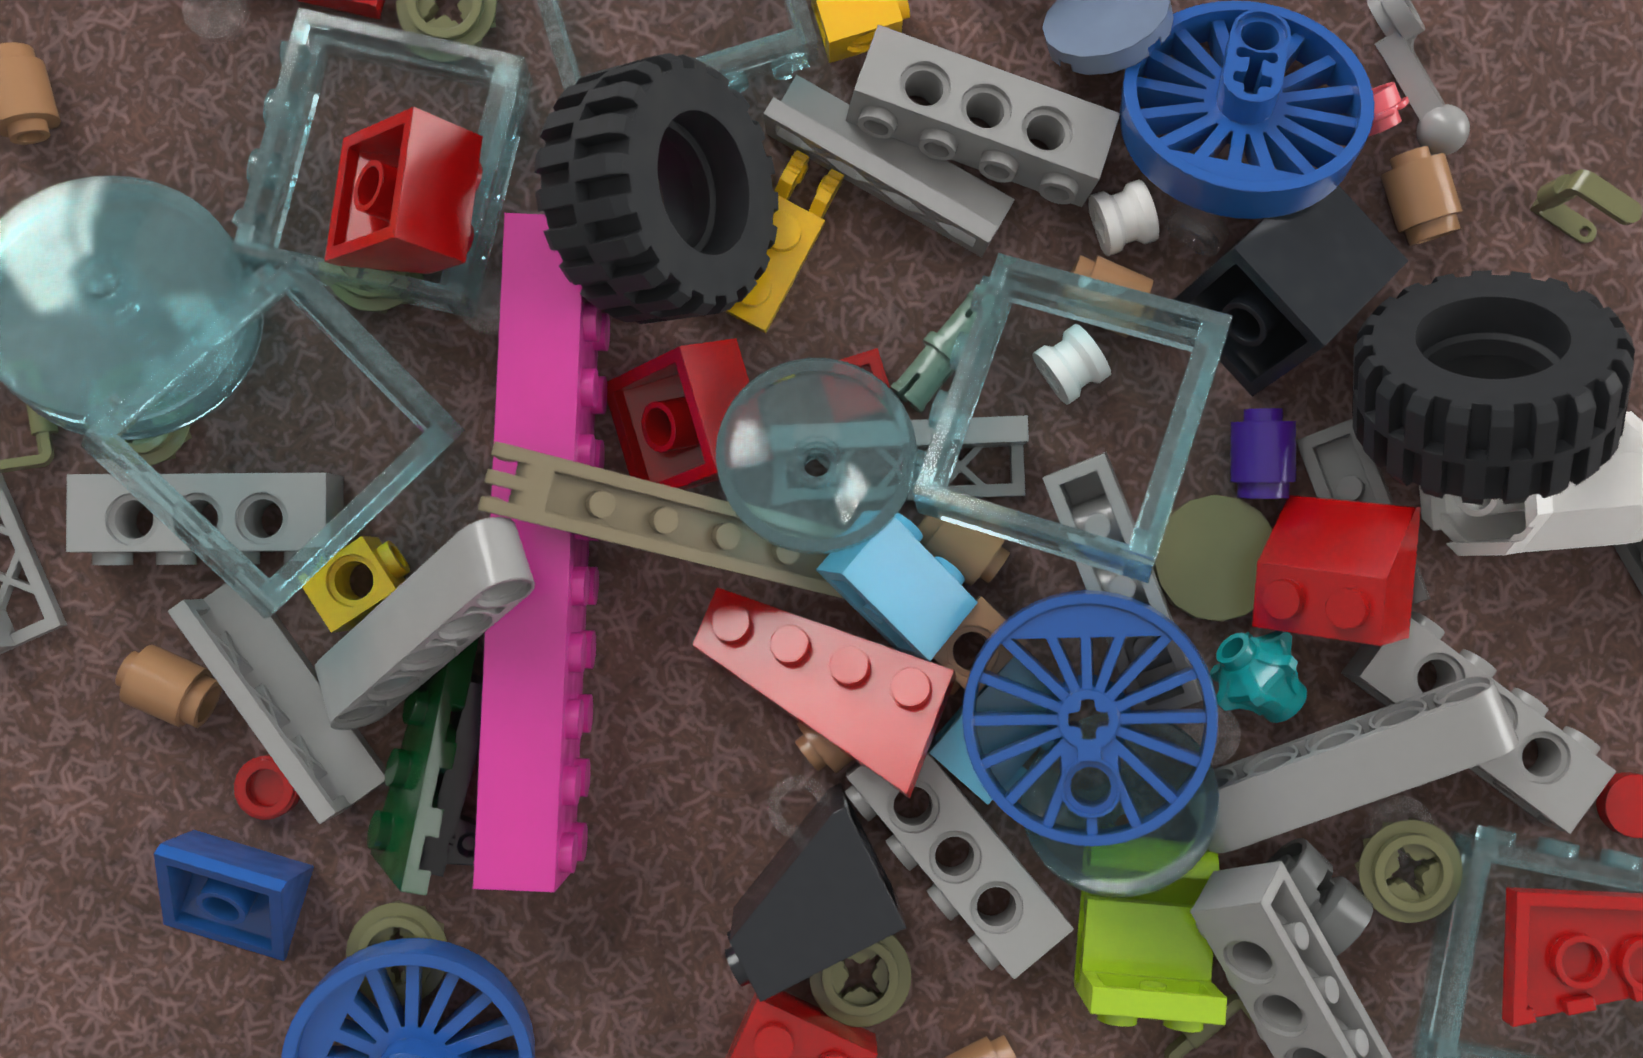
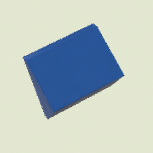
[154,830,314,961]

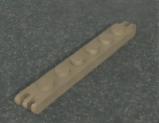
[478,442,846,600]

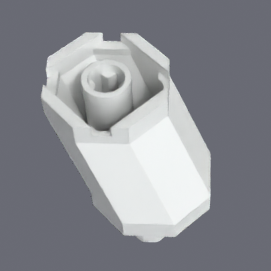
[1419,411,1643,556]

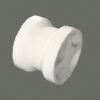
[1088,179,1159,256]
[1032,324,1111,405]

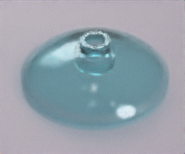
[716,358,917,554]
[1021,713,1220,897]

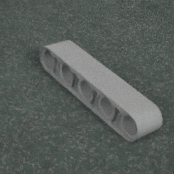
[315,517,535,730]
[1187,676,1519,853]

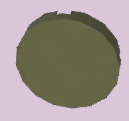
[1150,495,1273,622]

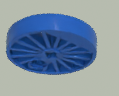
[1120,1,1375,219]
[962,590,1218,846]
[281,938,535,1058]

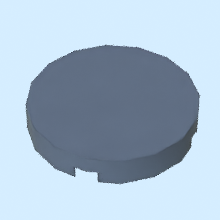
[1042,0,1174,75]

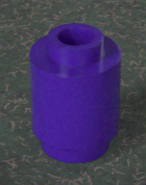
[1230,408,1296,499]

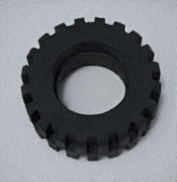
[534,53,779,324]
[1352,270,1635,505]

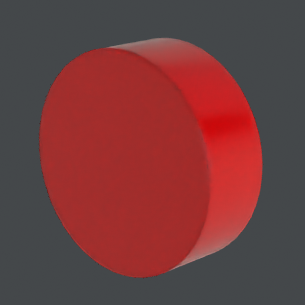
[234,754,300,820]
[1596,772,1643,838]

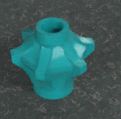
[1210,630,1307,723]

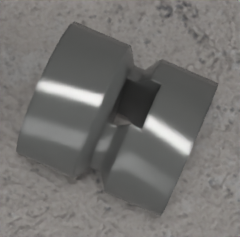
[1266,838,1373,957]

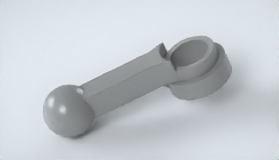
[1367,0,1470,156]

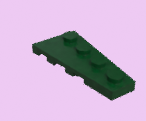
[367,637,479,896]

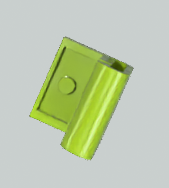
[1074,839,1227,1032]

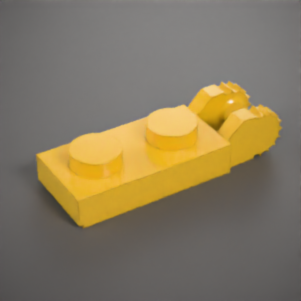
[724,150,845,334]

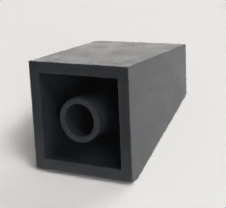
[1168,185,1408,397]
[725,783,906,1002]

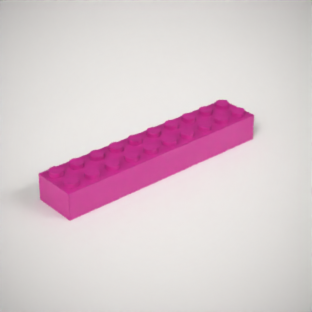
[473,213,610,892]

